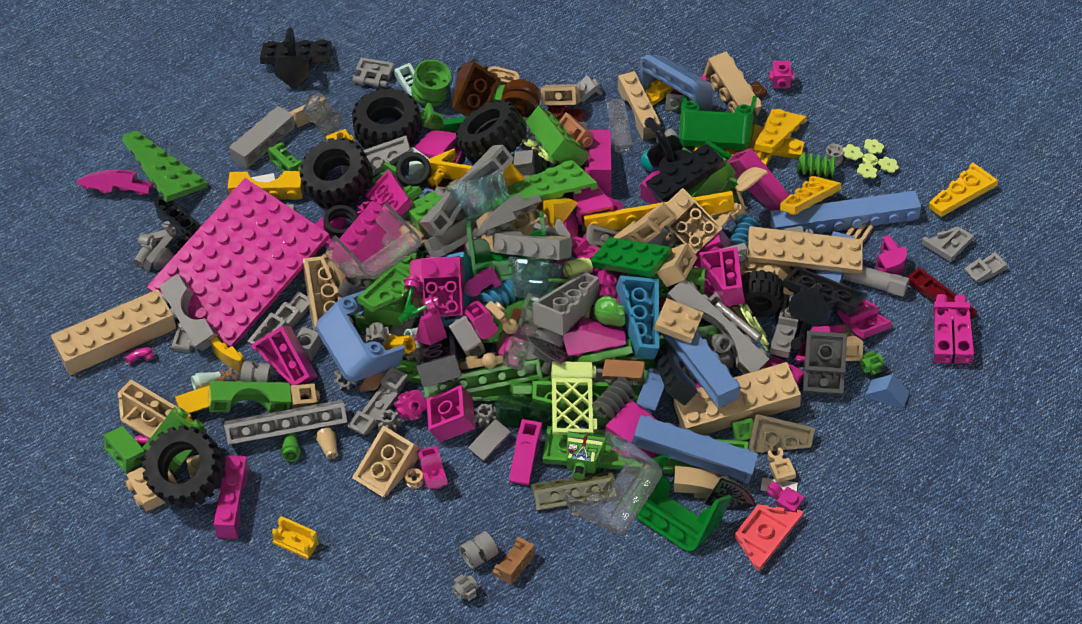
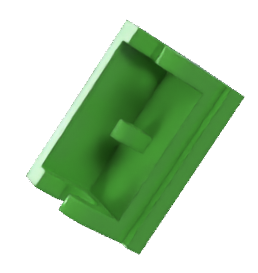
[268,142,303,172]
[104,426,145,473]

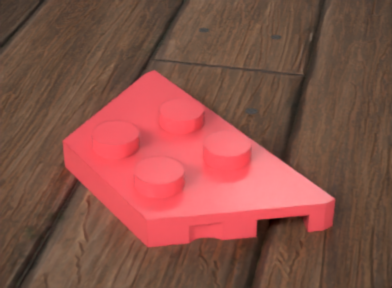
[735,504,804,572]

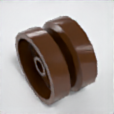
[500,79,541,122]

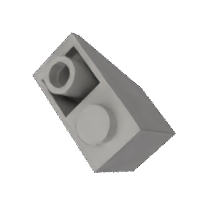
[449,316,486,357]

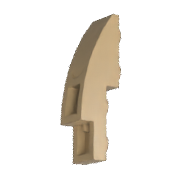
[613,202,676,243]

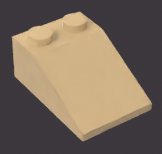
[352,426,422,498]

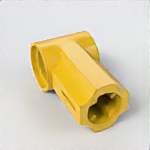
[383,334,416,354]

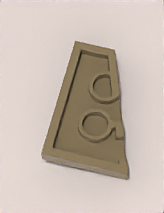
[748,414,815,453]

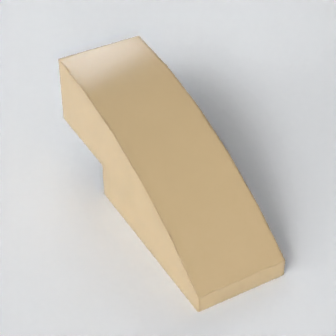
[674,466,736,498]

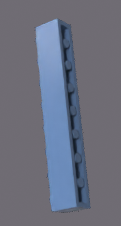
[770,191,921,234]

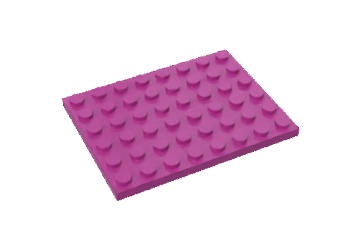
[147,178,330,348]

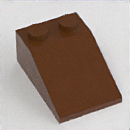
[452,61,501,117]

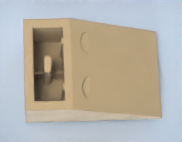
[665,188,723,254]

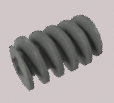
[592,376,635,419]

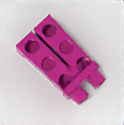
[933,294,974,364]

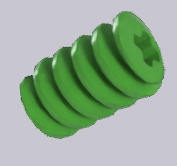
[797,152,836,179]

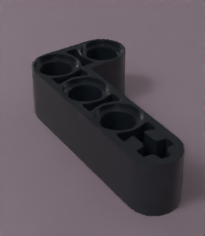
[154,196,202,253]

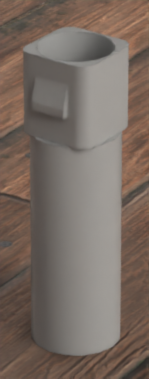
[843,266,909,297]

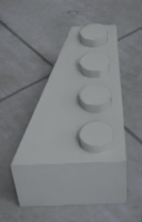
[533,272,600,336]

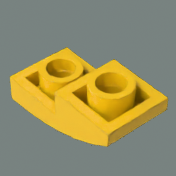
[210,337,245,372]

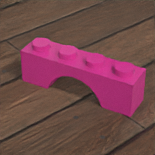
[214,456,250,539]

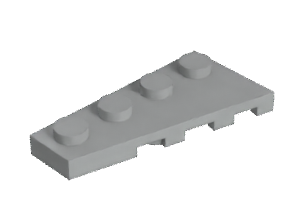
[340,136,411,176]

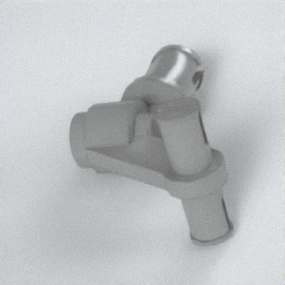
[133,221,178,267]

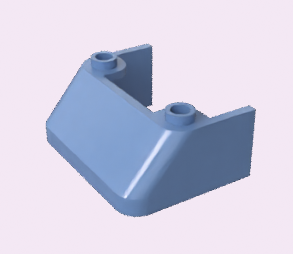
[639,55,713,111]
[316,290,405,382]

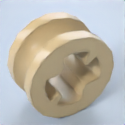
[405,468,424,489]

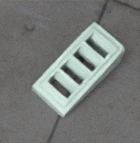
[394,63,415,98]

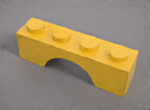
[227,171,304,200]

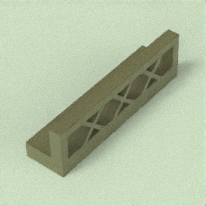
[531,471,617,510]

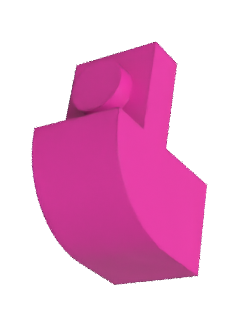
[876,235,907,275]
[417,446,448,489]

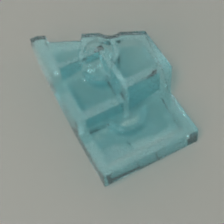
[445,171,510,219]
[509,256,563,300]

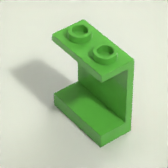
[142,407,207,472]

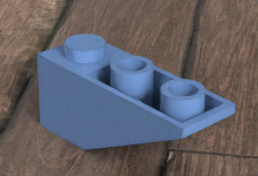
[636,367,665,411]

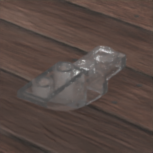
[606,99,633,152]

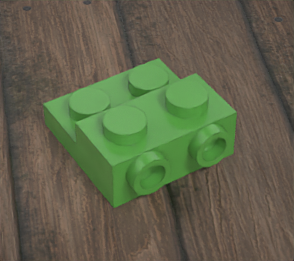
[404,191,443,232]

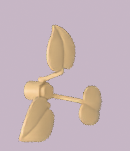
[710,167,768,227]

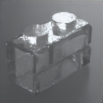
[302,93,343,135]

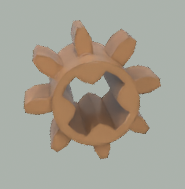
[217,367,241,382]

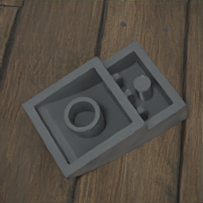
[802,331,847,397]

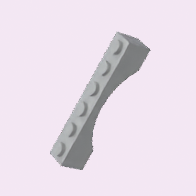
[419,145,514,236]
[666,279,769,374]

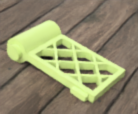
[551,361,597,435]

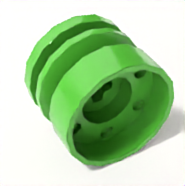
[411,60,451,107]

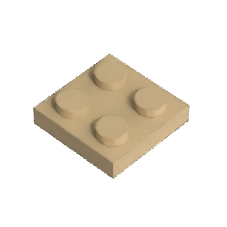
[654,298,704,344]

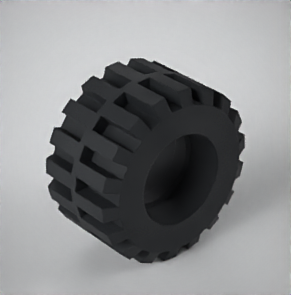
[741,270,784,318]

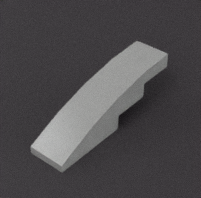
[248,291,310,345]

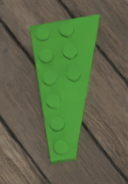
[122,131,208,202]
[473,160,598,215]

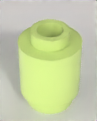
[563,257,593,279]

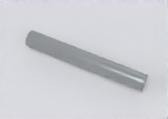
[715,302,762,342]

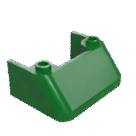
[679,95,757,150]
[466,211,550,280]
[629,454,732,551]

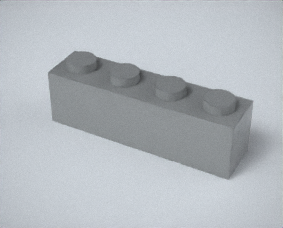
[229,106,295,169]

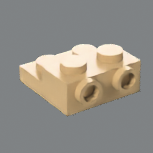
[125,467,178,512]

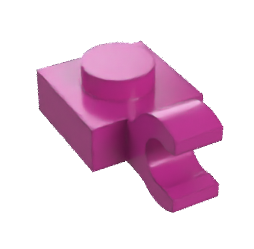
[767,481,805,512]

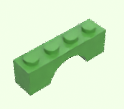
[208,380,291,413]

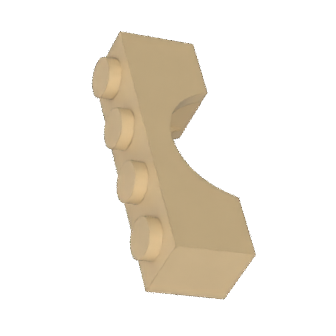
[618,71,660,141]

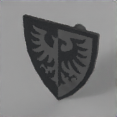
[526,336,571,374]
[704,475,756,510]

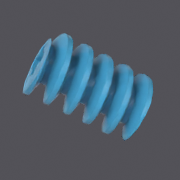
[730,214,760,250]
[478,279,522,309]

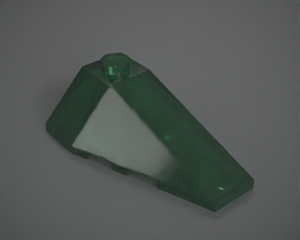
[495,395,575,430]

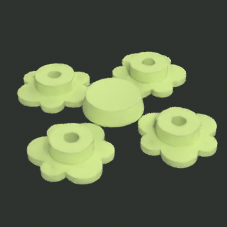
[522,138,562,164]
[843,139,899,179]
[740,303,769,351]

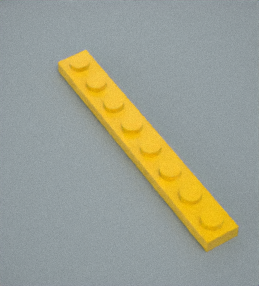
[584,191,735,233]

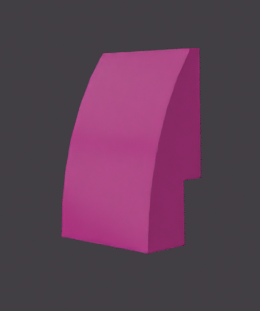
[606,400,661,466]

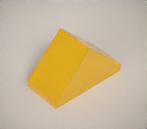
[543,197,578,227]

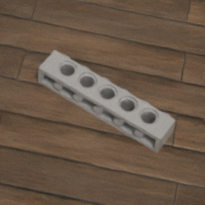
[224,399,347,445]

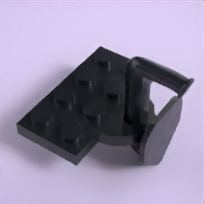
[260,28,332,89]
[644,117,726,202]
[782,266,867,350]

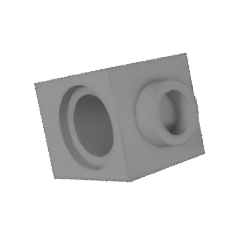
[296,327,322,361]

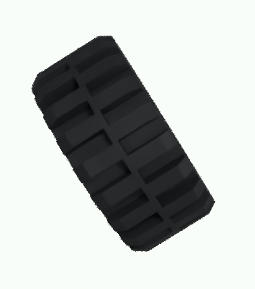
[352,88,421,149]
[456,100,527,164]
[299,137,373,209]
[142,425,226,508]

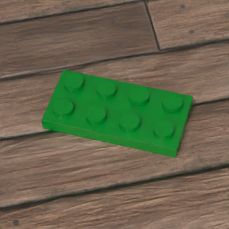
[590,237,673,278]

